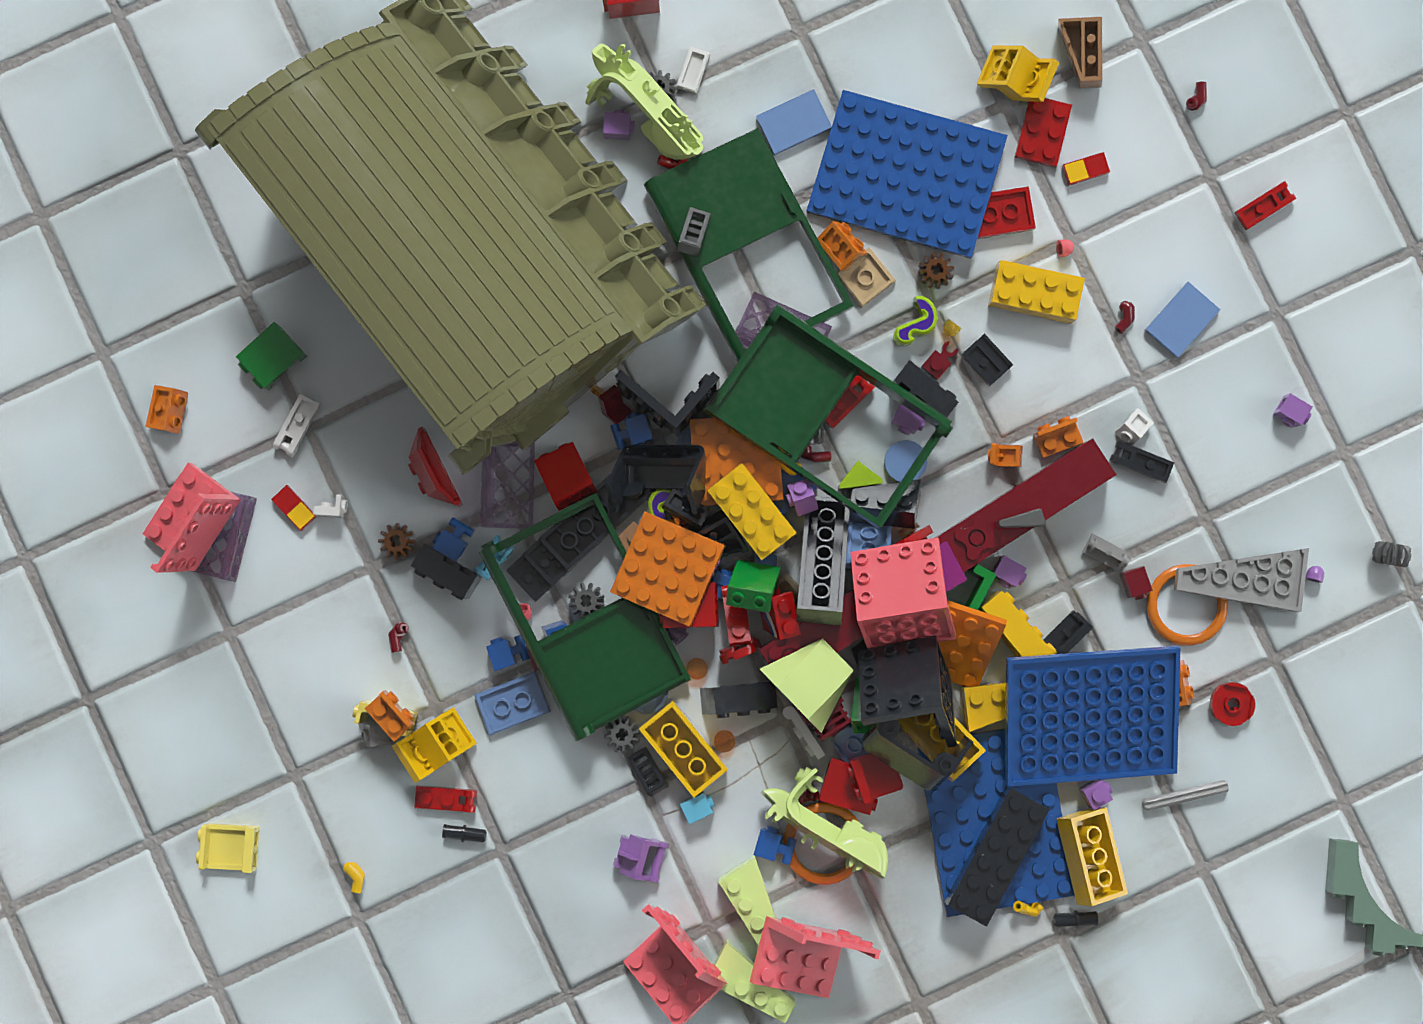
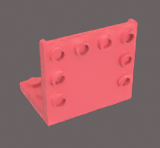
[142,463,241,573]
[850,537,957,648]
[623,904,727,1024]
[749,916,881,998]

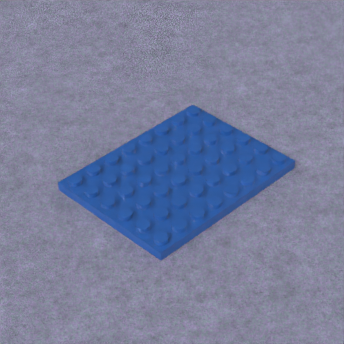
[806,90,1008,259]
[1005,646,1181,787]
[917,728,1075,917]

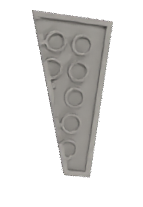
[1174,548,1309,612]

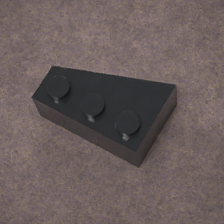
[893,360,959,417]
[850,479,921,529]
[688,510,748,557]
[410,544,482,601]
[700,682,778,718]

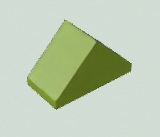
[838,461,883,490]

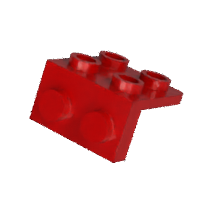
[847,753,903,805]

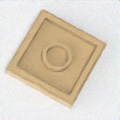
[836,247,896,308]

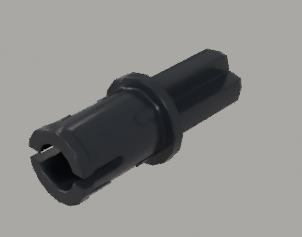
[442,824,487,843]
[1053,910,1098,928]

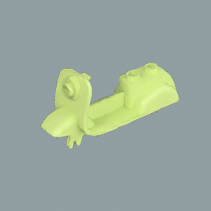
[585,44,704,160]
[761,766,888,879]

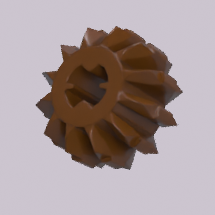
[917,252,954,290]
[378,523,416,560]

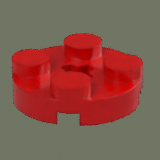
[719,636,762,665]
[1210,682,1256,726]

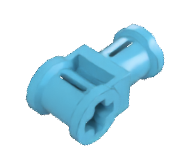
[473,535,515,581]

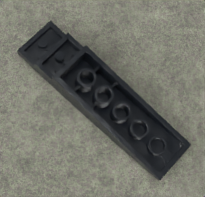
[506,474,659,603]

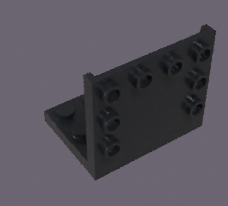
[615,369,720,437]
[858,635,957,748]

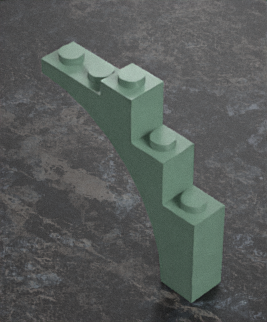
[1325,838,1423,956]

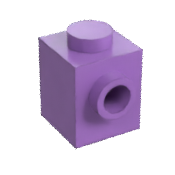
[603,110,635,140]
[1273,393,1313,428]
[891,404,926,435]
[786,479,818,516]
[992,555,1027,589]
[1078,780,1113,810]

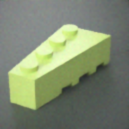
[718,855,776,946]
[714,938,796,1023]

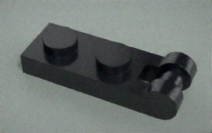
[1109,440,1175,483]

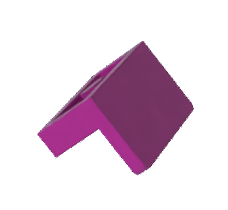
[940,542,967,592]

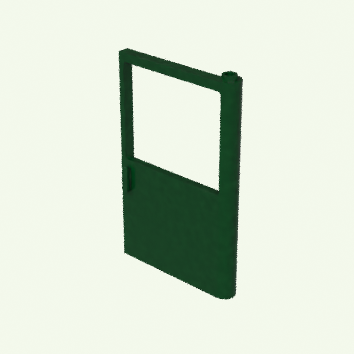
[644,128,854,363]
[704,304,953,529]
[479,494,691,742]

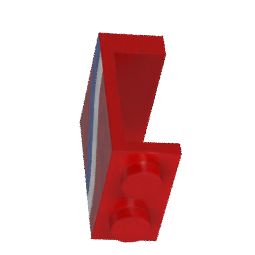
[760,586,801,640]

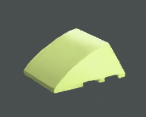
[760,638,854,733]

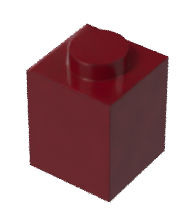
[1119,566,1153,601]

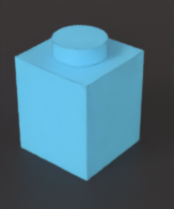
[680,791,715,824]

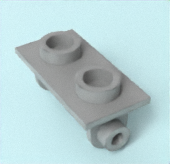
[1082,533,1130,573]

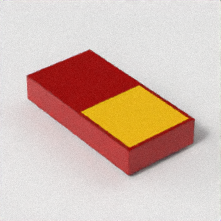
[1062,152,1110,186]
[271,485,317,531]

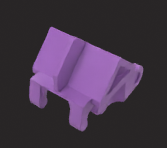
[613,834,669,882]

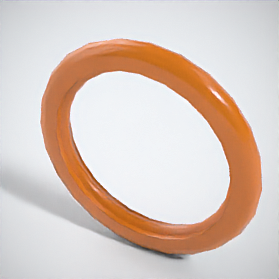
[1146,564,1228,646]
[783,802,860,885]

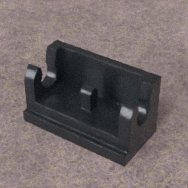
[1043,610,1094,654]

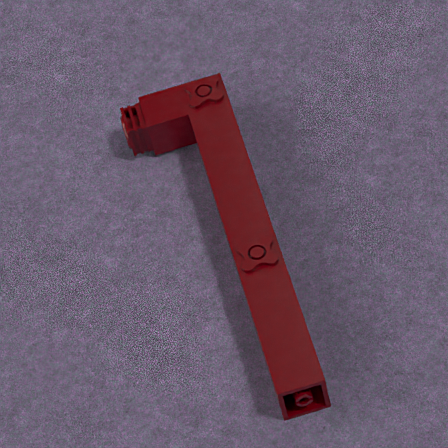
[758,438,1117,741]

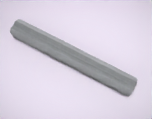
[1143,780,1229,811]

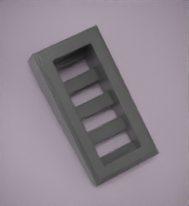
[677,207,711,256]
[995,508,1046,528]

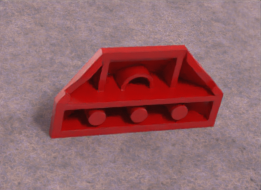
[408,427,463,507]

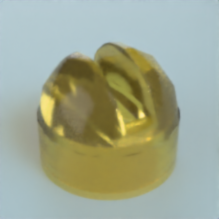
[943,319,962,337]

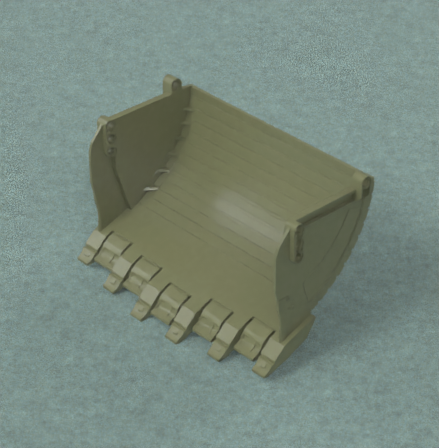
[195,0,707,475]

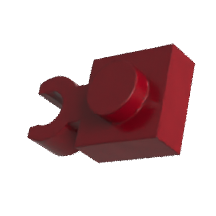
[921,341,959,380]

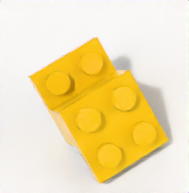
[976,45,1059,102]
[391,707,477,783]

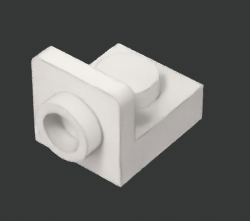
[1115,408,1154,445]
[313,494,348,518]

